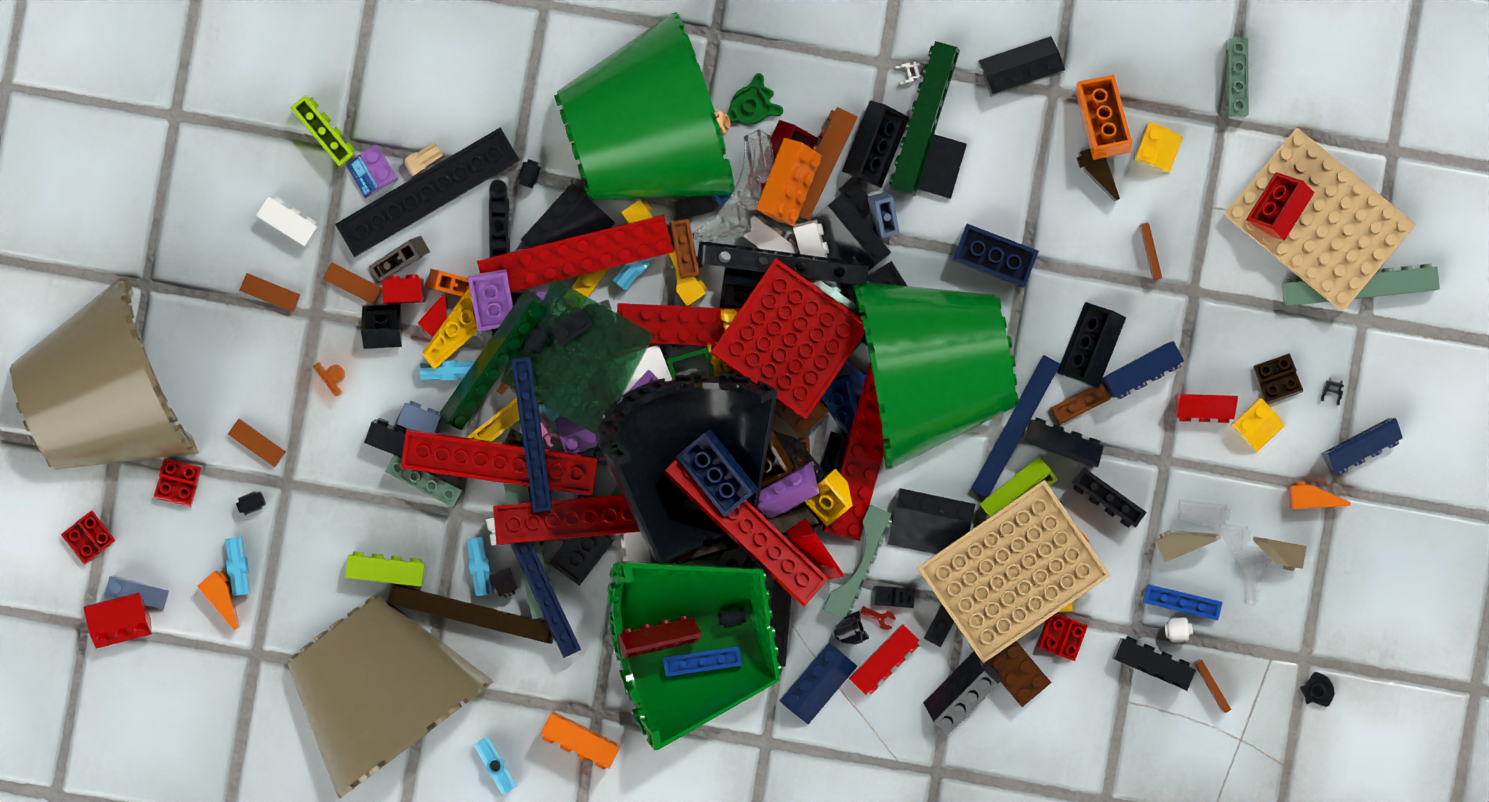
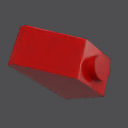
[417,295,448,337]

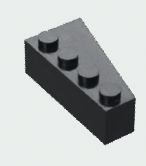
[1112,636,1196,691]

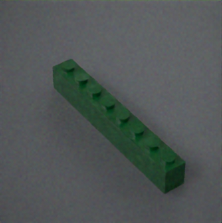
[889,41,960,196]
[440,289,548,431]

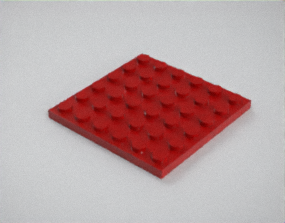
[710,258,865,420]

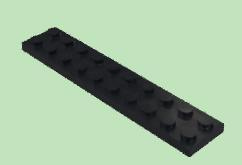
[335,127,520,257]

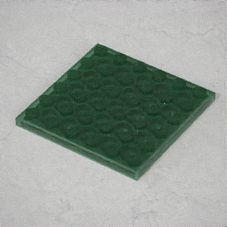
[501,279,655,435]

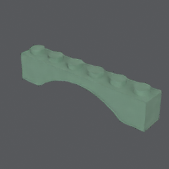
[823,504,893,618]

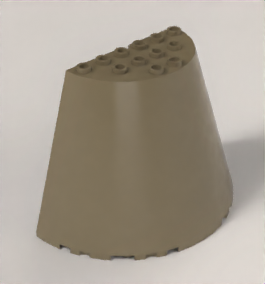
[9,276,199,470]
[288,595,493,799]

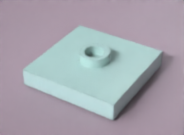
[808,278,857,311]

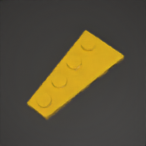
[421,289,478,369]

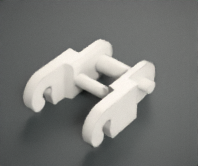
[895,62,923,85]

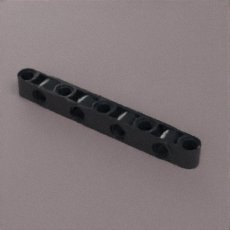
[489,179,510,336]
[697,242,869,285]

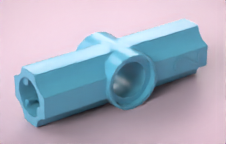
[612,257,654,291]
[420,361,475,381]
[225,537,250,596]
[466,537,493,596]
[474,736,517,795]

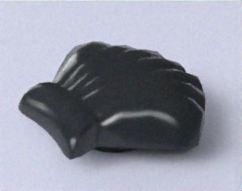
[1300,672,1335,707]

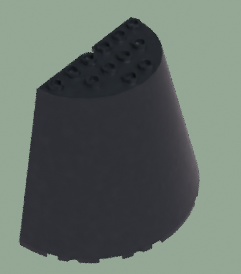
[597,372,777,563]

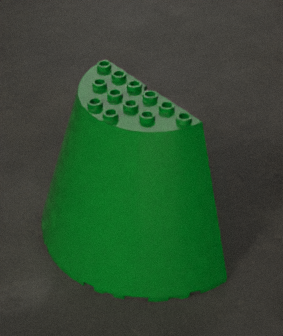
[554,12,736,200]
[852,282,1019,470]
[608,561,781,750]

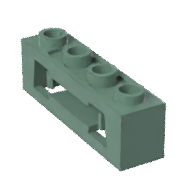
[1226,38,1249,117]
[385,455,464,508]

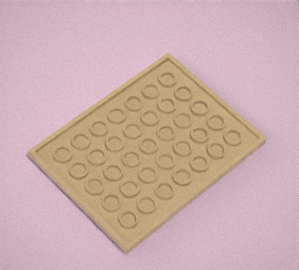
[1223,128,1417,313]
[917,480,1111,663]

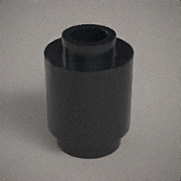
[518,159,541,189]
[524,324,551,354]
[236,491,266,516]
[717,606,746,629]

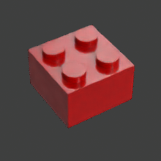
[382,274,425,304]

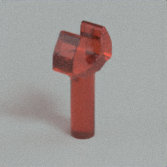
[860,606,896,630]

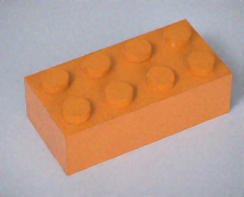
[1075,75,1132,160]
[756,138,822,226]
[540,711,621,770]

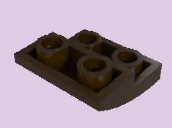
[1253,353,1303,404]

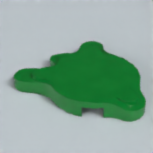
[727,73,783,125]

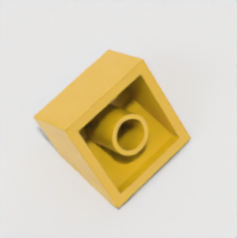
[1134,122,1183,173]
[1230,398,1285,452]
[805,469,852,527]

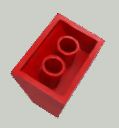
[1246,172,1315,241]
[1175,394,1238,423]
[786,519,844,579]
[84,592,152,649]

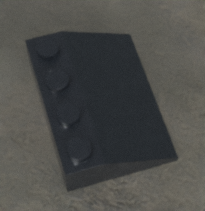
[520,183,615,247]
[810,193,891,290]
[888,488,976,554]

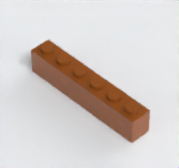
[799,107,858,221]

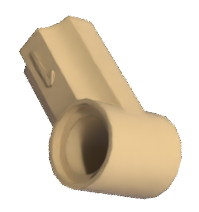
[403,142,443,177]

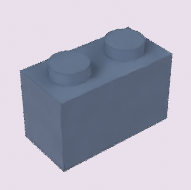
[867,192,900,238]
[396,401,442,433]

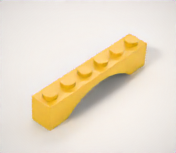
[621,199,707,306]
[466,370,562,442]

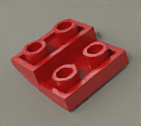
[154,458,201,507]
[61,510,116,565]
[1036,614,1088,661]

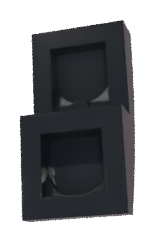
[873,586,915,608]

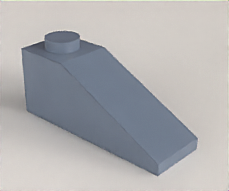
[104,575,169,609]

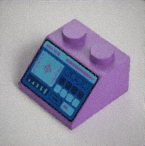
[346,144,398,199]

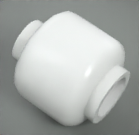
[1165,617,1193,643]

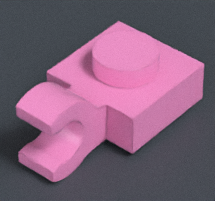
[540,418,561,447]

